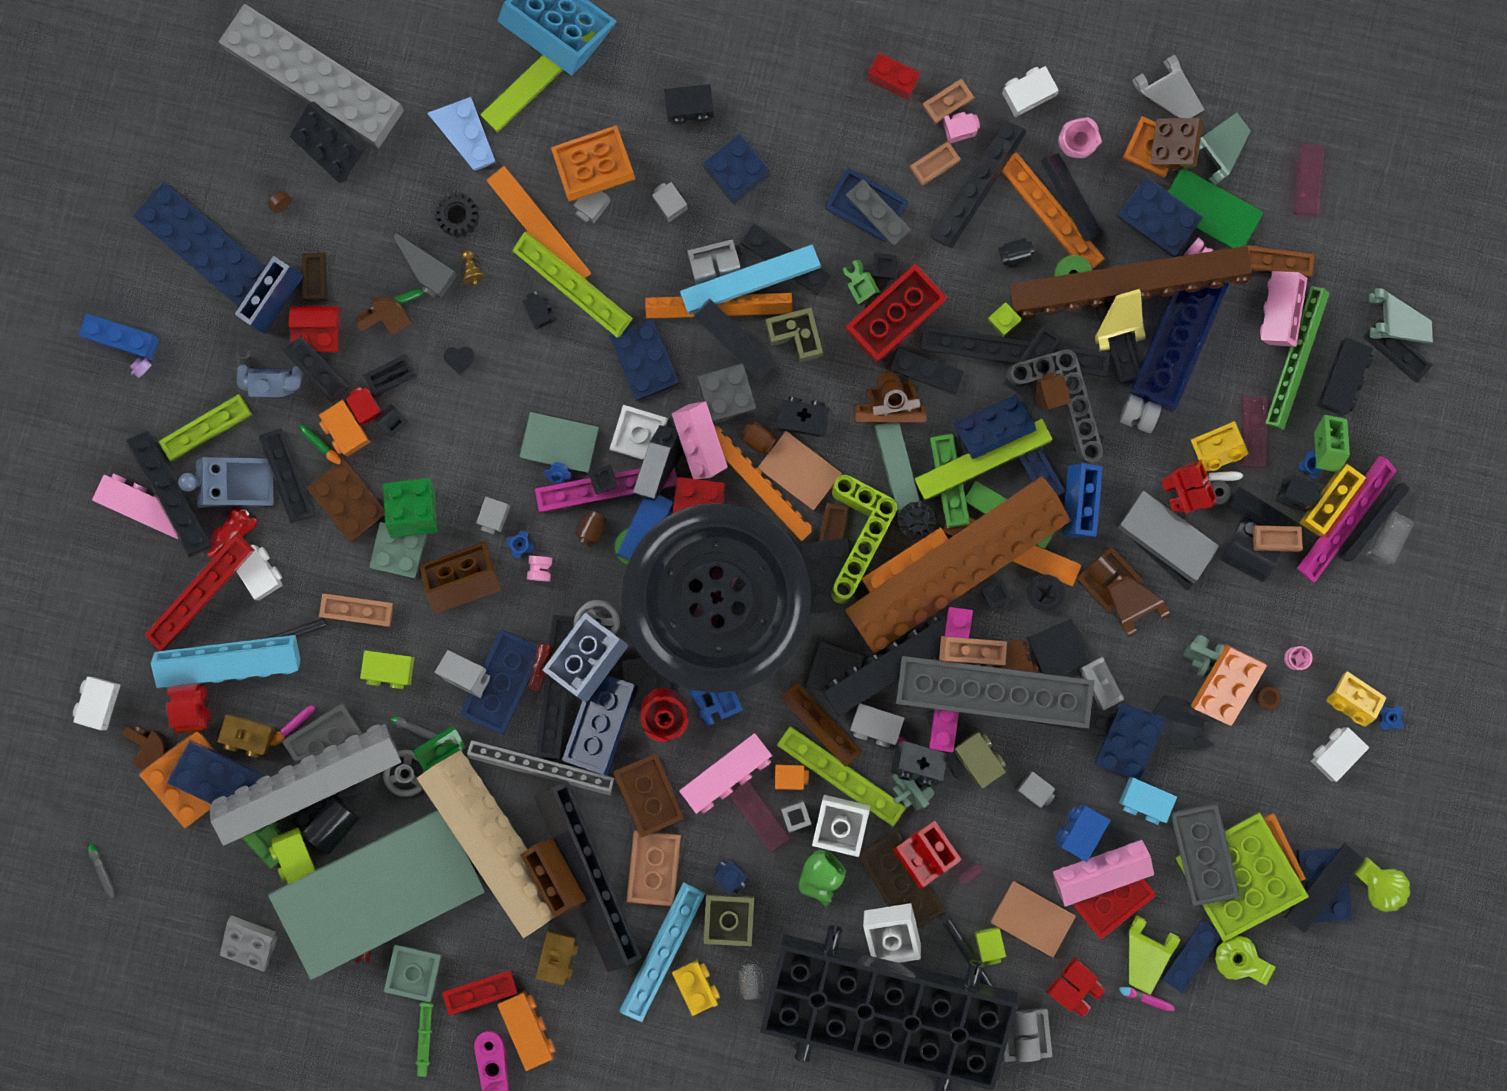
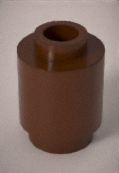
[741,422,777,454]
[576,511,607,547]

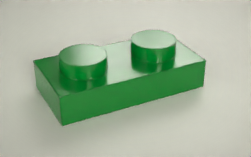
[412,726,466,772]

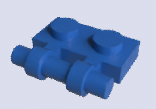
[689,689,743,726]

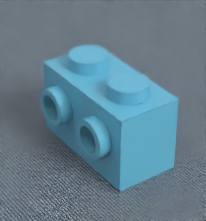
[1119,777,1177,825]

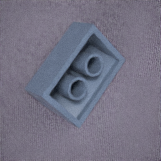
[543,613,629,702]

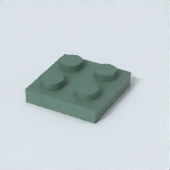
[369,522,427,579]
[384,944,442,1002]

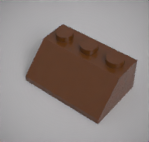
[419,541,502,614]

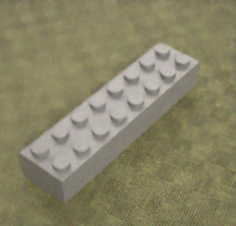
[219,4,404,149]
[209,724,401,846]

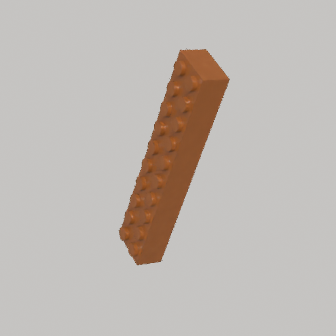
[845,476,1071,654]

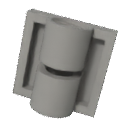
[687,239,741,285]
[220,915,277,972]
[1004,1008,1053,1062]

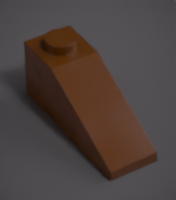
[1035,371,1071,409]

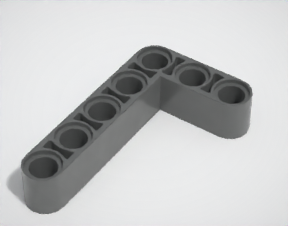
[1007,350,1103,463]

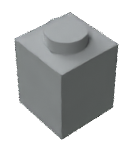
[652,182,688,222]
[574,191,611,223]
[476,497,510,535]
[1016,771,1055,808]
[781,801,812,832]

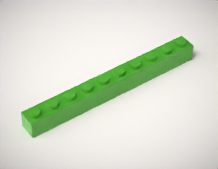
[1265,286,1330,430]

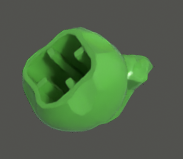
[799,849,846,907]

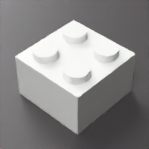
[812,795,870,857]
[863,903,921,963]

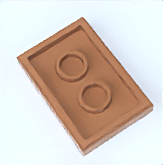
[758,431,842,511]
[627,830,681,906]
[990,880,1076,957]

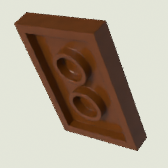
[307,458,385,543]
[612,753,684,838]

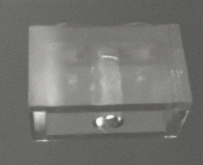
[1366,511,1415,566]

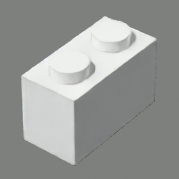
[1002,66,1059,117]
[237,545,283,600]
[73,676,120,730]
[1311,727,1369,782]

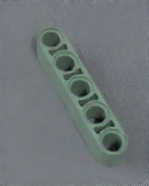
[875,422,925,536]

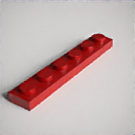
[144,534,255,651]

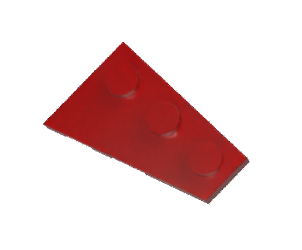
[1072,879,1156,940]

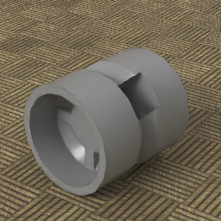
[1119,394,1162,434]

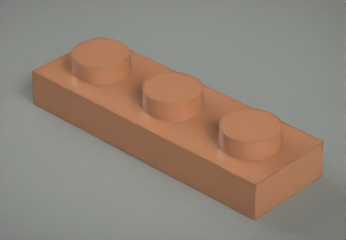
[319,593,394,627]
[939,636,1007,665]

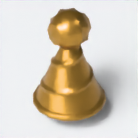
[461,250,485,286]

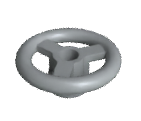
[574,600,620,635]
[383,750,425,797]

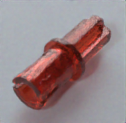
[528,643,553,691]

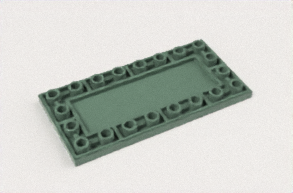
[268,810,485,980]

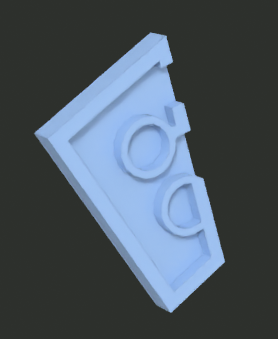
[428,97,496,171]

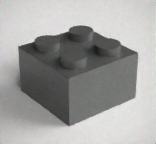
[698,363,756,424]

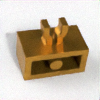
[218,715,276,758]
[536,930,579,985]

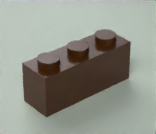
[521,838,587,918]

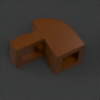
[356,295,412,335]
[122,725,169,770]

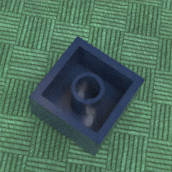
[704,134,770,205]

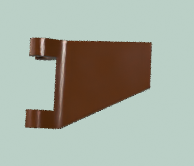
[1107,576,1171,638]

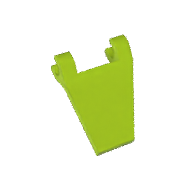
[1129,915,1181,995]

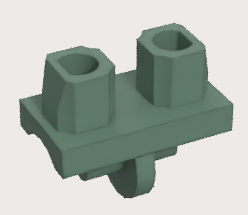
[1183,635,1225,677]
[892,774,935,811]

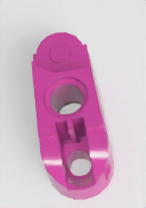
[474,1030,509,1091]

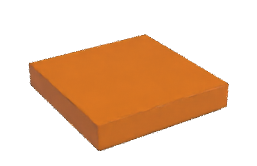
[1122,116,1169,178]

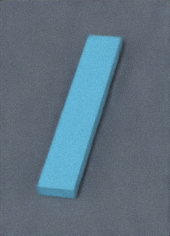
[680,245,821,315]
[620,882,706,1022]

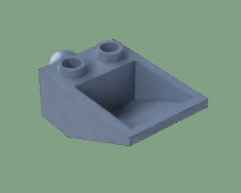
[178,457,274,507]

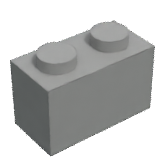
[850,703,904,748]

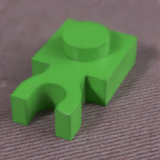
[842,260,880,305]

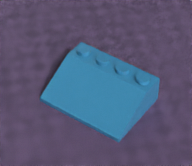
[497,0,617,76]

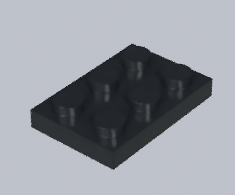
[290,101,365,183]
[801,538,856,614]

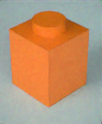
[775,764,809,790]

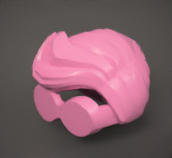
[1058,117,1102,158]

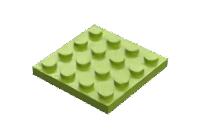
[1176,812,1309,942]

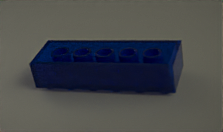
[1129,283,1229,412]

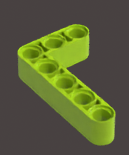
[831,475,897,604]

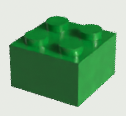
[383,478,438,538]

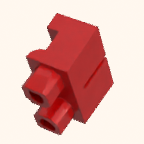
[1161,459,1217,514]
[1046,957,1105,1017]

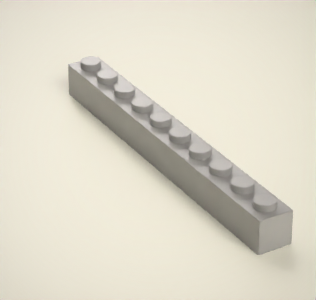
[467,740,614,795]

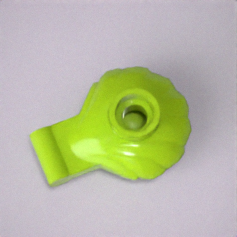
[1353,857,1410,912]
[1215,935,1276,985]

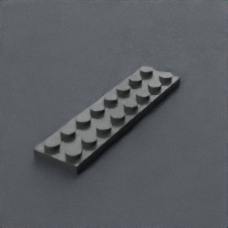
[896,656,1095,729]

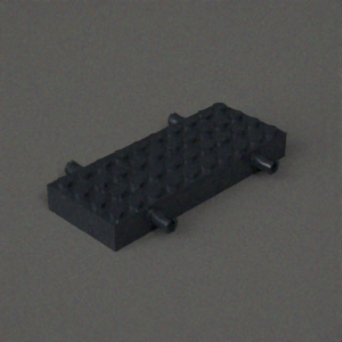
[760,925,1018,1091]

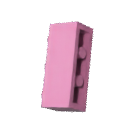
[1260,271,1308,347]
[672,401,727,479]

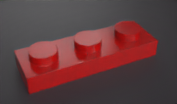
[442,970,518,1015]

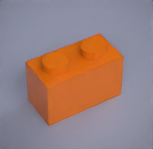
[319,400,371,457]

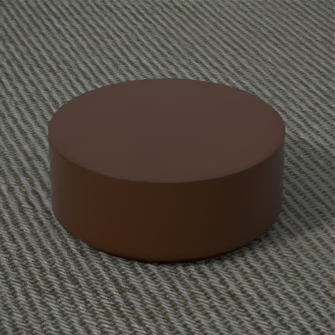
[268,191,292,213]
[1256,686,1281,710]

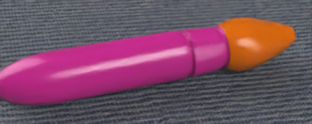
[270,706,315,746]

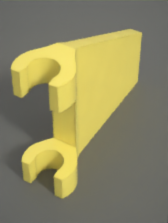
[1095,289,1145,352]

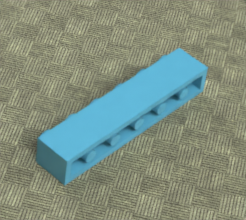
[151,635,301,689]

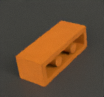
[497,990,556,1071]

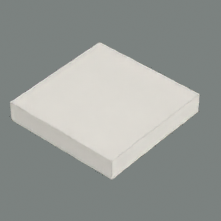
[610,405,668,460]

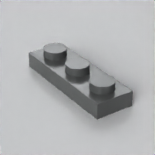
[846,179,911,247]

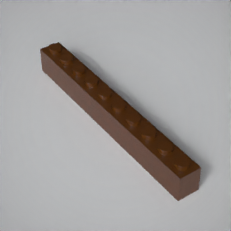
[1010,246,1252,319]

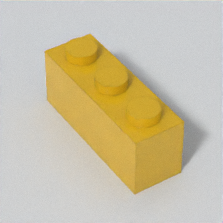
[1299,464,1366,537]

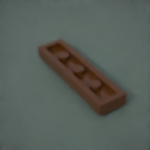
[781,682,862,767]

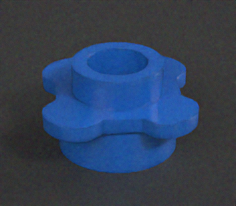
[1298,451,1322,479]
[543,462,571,484]
[506,531,534,558]
[1379,706,1404,730]

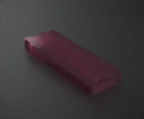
[1294,144,1324,216]
[1241,396,1268,467]
[729,781,789,852]

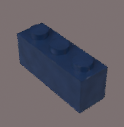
[235,256,303,334]

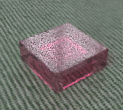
[956,863,982,885]

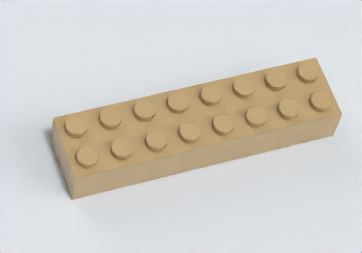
[417,750,554,938]

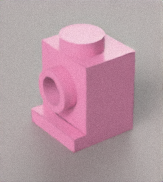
[942,112,980,144]

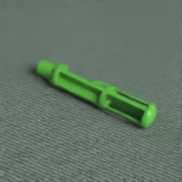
[415,1001,434,1077]

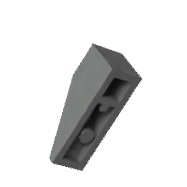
[393,233,457,298]

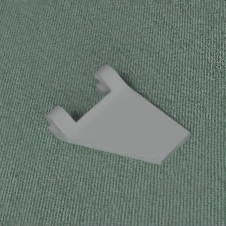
[1132,55,1205,118]

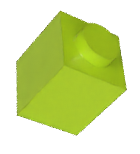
[988,302,1022,337]
[974,927,1006,965]

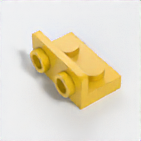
[1191,421,1249,472]
[1326,671,1387,727]
[672,959,720,1016]

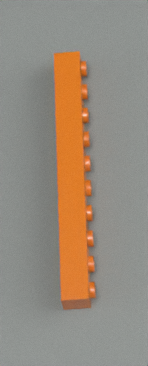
[645,293,792,319]
[714,425,812,542]

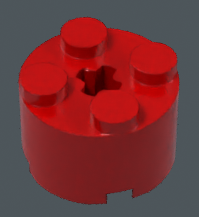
[167,683,211,734]
[640,688,688,742]

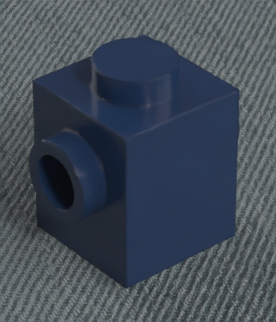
[713,859,747,894]

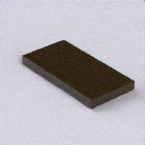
[859,829,946,929]

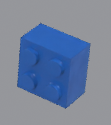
[1055,804,1111,862]

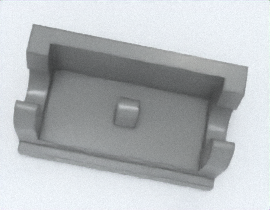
[435,650,490,698]
[1079,656,1124,710]

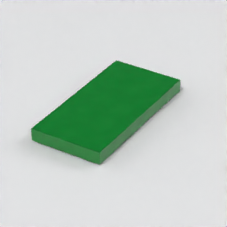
[1168,170,1264,248]

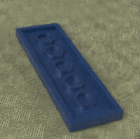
[133,182,265,306]

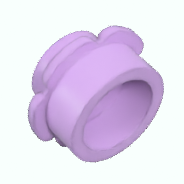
[130,357,152,378]

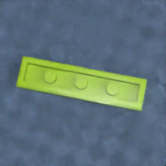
[158,394,253,462]

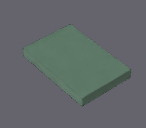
[520,412,599,473]

